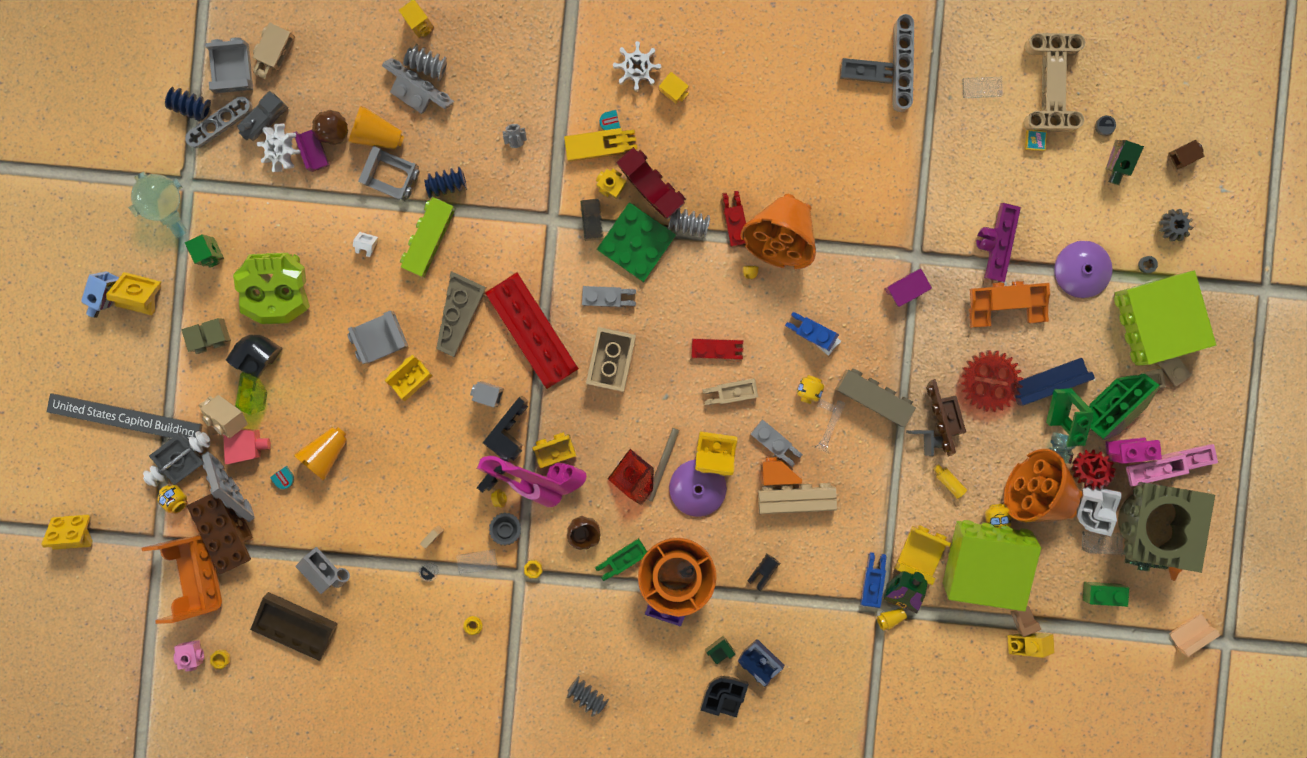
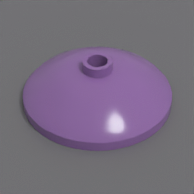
[1054,241,1113,298]
[669,459,727,517]

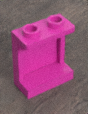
[1106,437,1162,463]

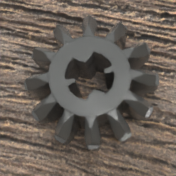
[1159,209,1194,242]

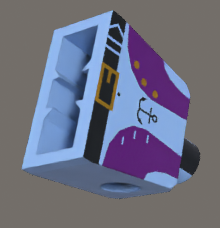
[81,271,119,318]

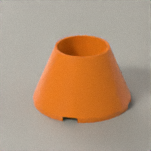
[638,538,717,617]

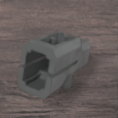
[237,91,289,141]

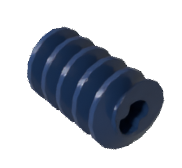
[165,87,211,121]
[424,166,467,198]

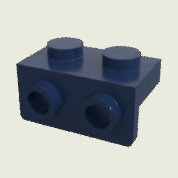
[738,639,785,687]

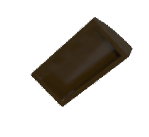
[250,592,338,661]

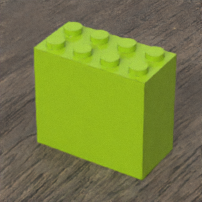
[1114,270,1217,365]
[942,520,1041,612]

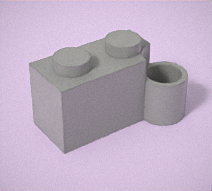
[295,547,350,594]

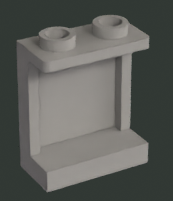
[205,37,253,93]

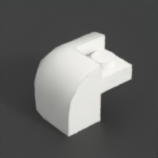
[1077,485,1122,536]

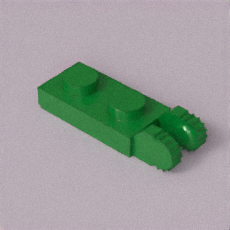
[595,538,647,581]

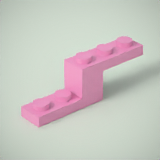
[1126,444,1218,486]

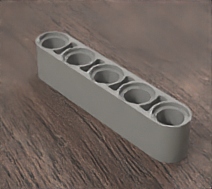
[892,14,914,112]

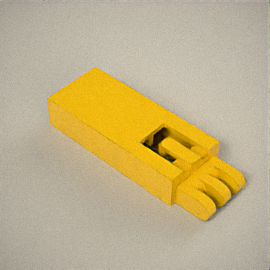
[564,128,638,162]

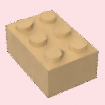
[586,327,636,392]

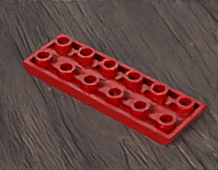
[485,272,579,389]

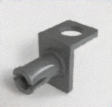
[906,430,943,456]

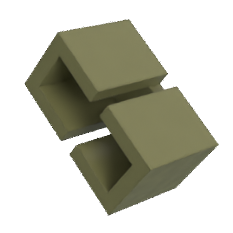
[181,318,231,354]

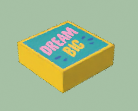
[1025,130,1047,151]

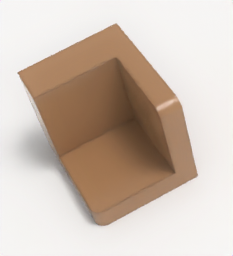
[1011,606,1041,637]

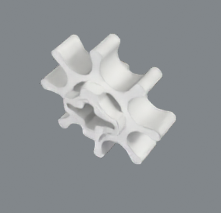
[613,41,661,92]
[257,124,300,172]

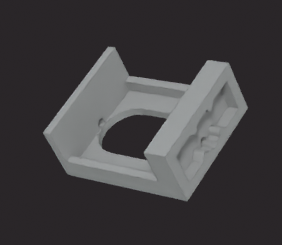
[358,146,420,201]

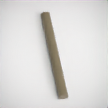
[646,428,680,502]

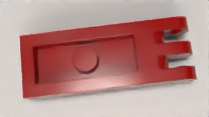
[691,339,744,359]

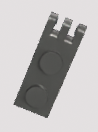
[840,58,894,84]

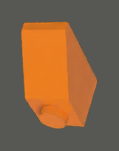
[761,457,802,485]

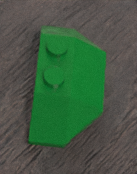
[1089,373,1160,440]

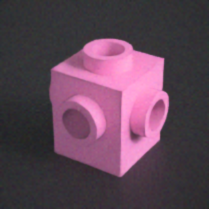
[174,640,204,671]

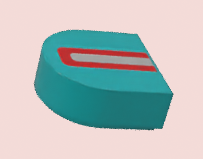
[599,110,620,130]
[270,466,294,489]

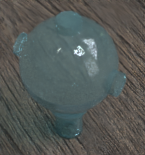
[128,171,188,238]

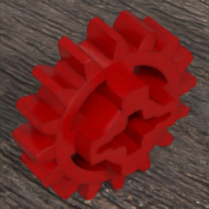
[1071,449,1116,490]

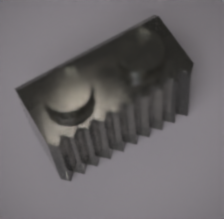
[580,199,604,241]

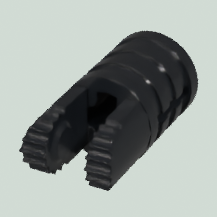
[747,553,781,591]

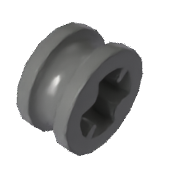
[1138,256,1158,273]

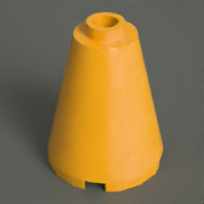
[348,106,404,149]
[294,427,347,480]

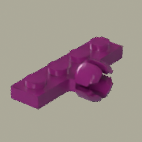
[976,203,1021,282]

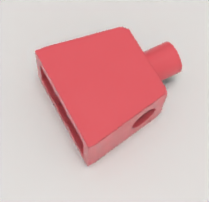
[223,428,271,464]

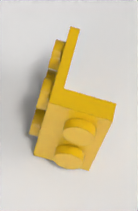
[695,431,737,476]

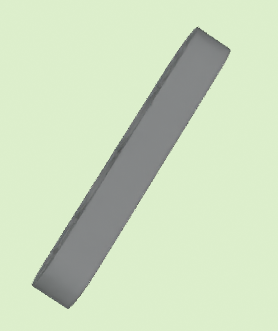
[185,97,252,148]

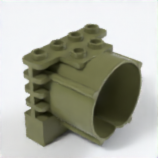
[1118,482,1215,573]

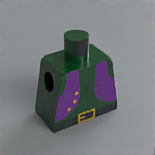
[1106,140,1144,185]
[884,571,928,614]

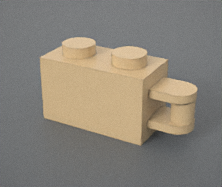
[253,22,295,80]
[199,395,248,438]

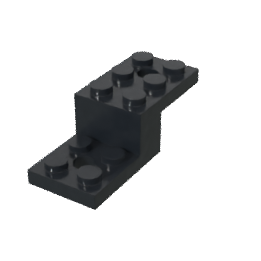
[477,396,528,493]

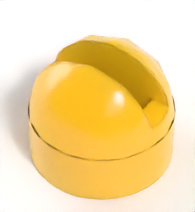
[743,265,759,280]

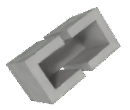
[470,381,504,407]

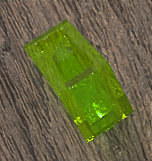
[235,372,267,415]

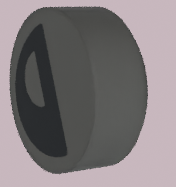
[1095,115,1116,136]

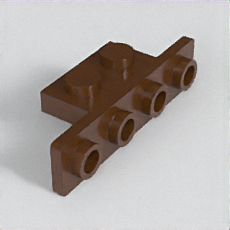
[926,379,966,457]

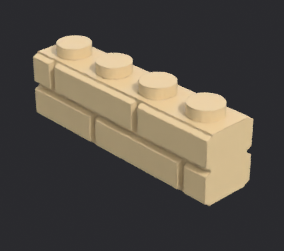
[758,483,837,514]

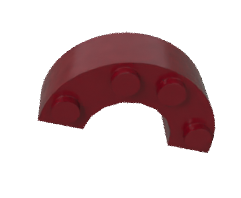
[616,147,686,219]

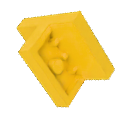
[106,272,161,315]

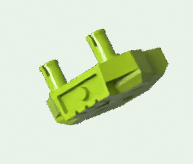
[233,253,310,324]

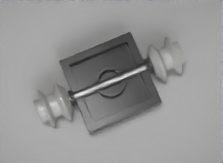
[143,431,210,487]

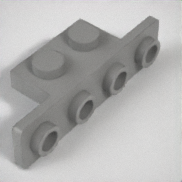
[382,58,454,114]

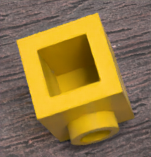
[659,72,689,104]

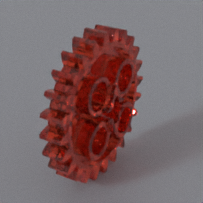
[959,350,1023,412]

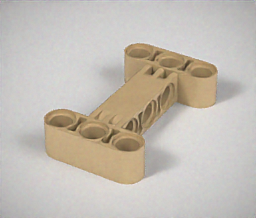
[1023,33,1086,132]

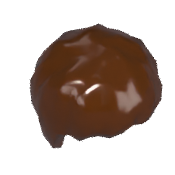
[312,110,349,145]
[567,516,601,550]

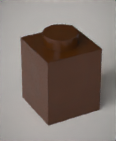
[1169,140,1205,170]

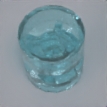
[1049,432,1076,464]

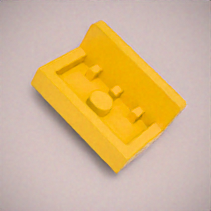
[385,355,433,401]
[532,432,577,468]

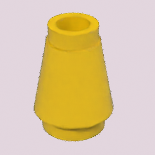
[877,608,907,631]

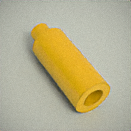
[934,464,967,499]

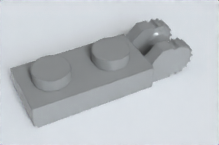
[582,286,636,307]
[750,419,803,467]

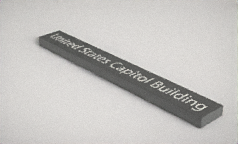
[46,393,202,441]

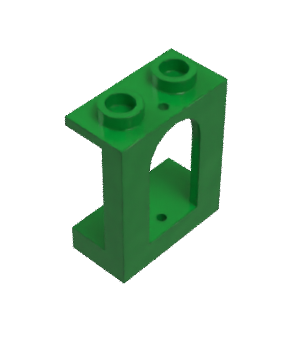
[1046,388,1094,447]

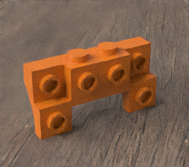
[969,281,1050,328]

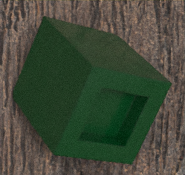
[705,636,736,664]

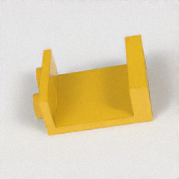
[894,525,951,585]

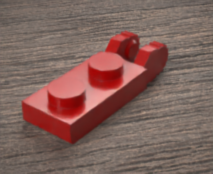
[722,191,746,247]

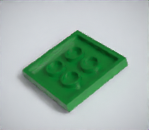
[596,202,676,282]

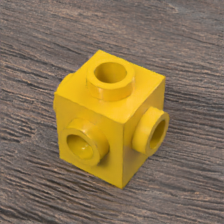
[596,168,627,199]

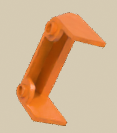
[141,536,222,624]

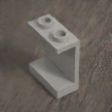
[347,310,408,364]

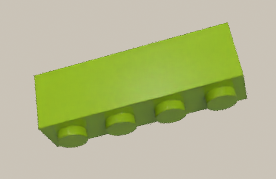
[400,197,456,278]

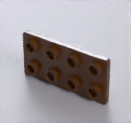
[187,494,253,574]

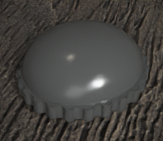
[489,513,521,546]

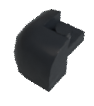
[226,335,283,380]
[700,676,749,718]

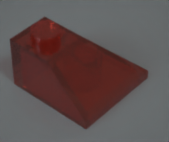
[608,449,654,506]

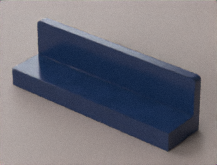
[1011,358,1095,406]

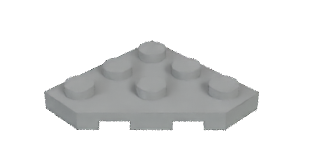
[202,452,255,522]

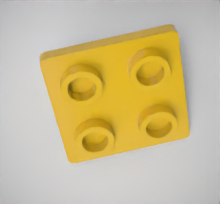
[41,515,93,550]

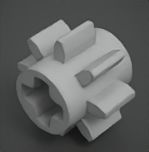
[503,124,527,148]

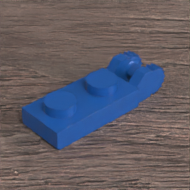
[785,312,839,351]
[860,552,886,608]

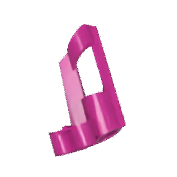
[476,456,586,507]

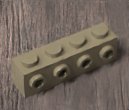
[835,368,916,428]

